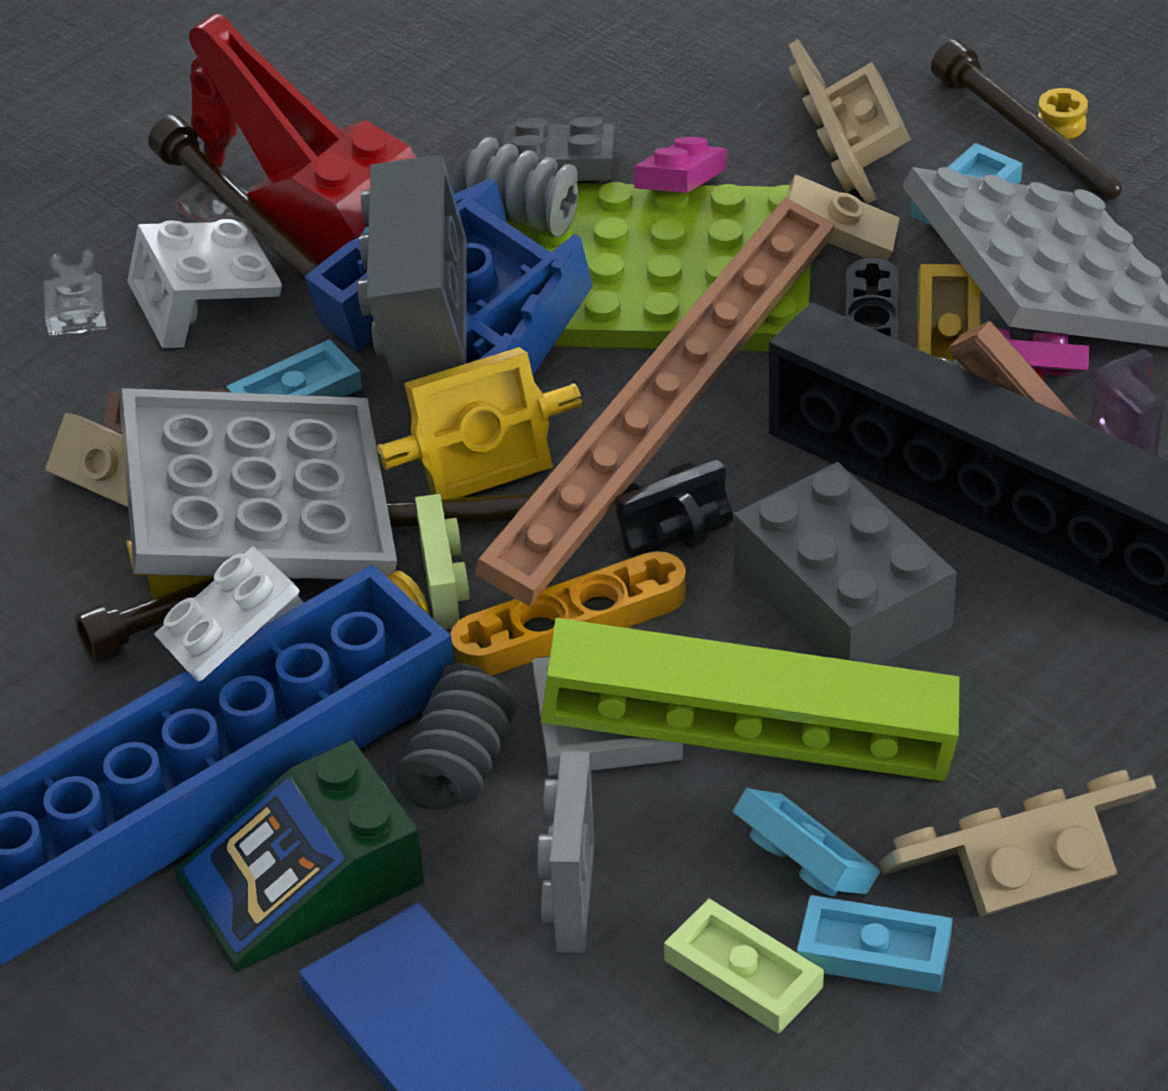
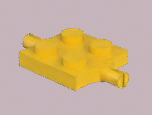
[377,347,582,499]

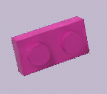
[634,137,727,193]
[952,328,1089,377]

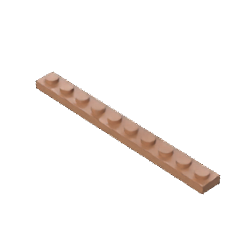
[475,197,835,606]

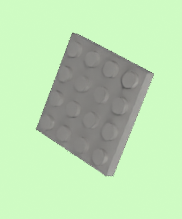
[902,167,1168,347]
[120,388,397,579]

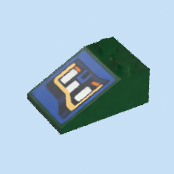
[174,740,424,973]

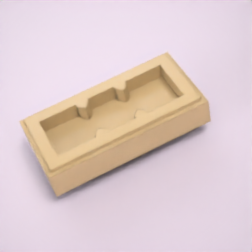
[786,174,899,261]
[45,413,128,507]

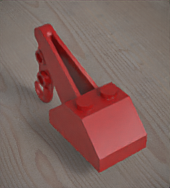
[189,14,416,263]

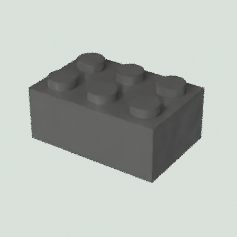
[358,154,467,381]
[734,462,957,665]

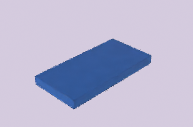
[299,902,585,1091]

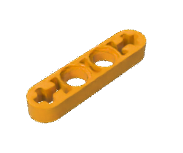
[450,551,686,676]

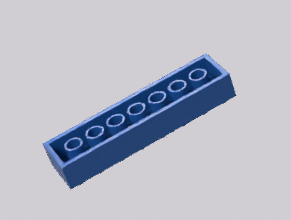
[0,564,454,965]

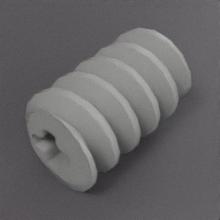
[451,137,578,237]

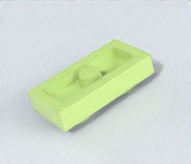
[415,494,470,630]
[664,898,824,1034]

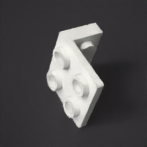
[127,219,282,348]
[154,546,304,682]

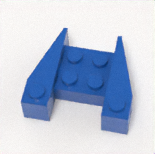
[304,178,593,375]

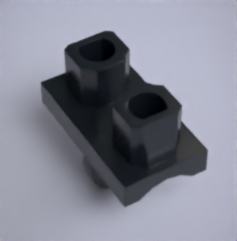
[615,459,734,558]

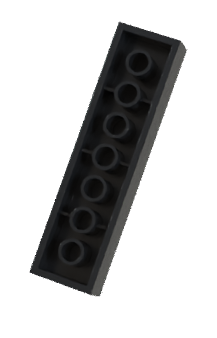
[769,302,1168,622]

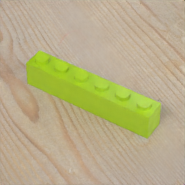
[540,618,959,782]

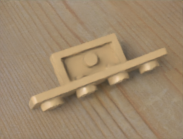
[788,39,911,204]
[879,770,1156,917]

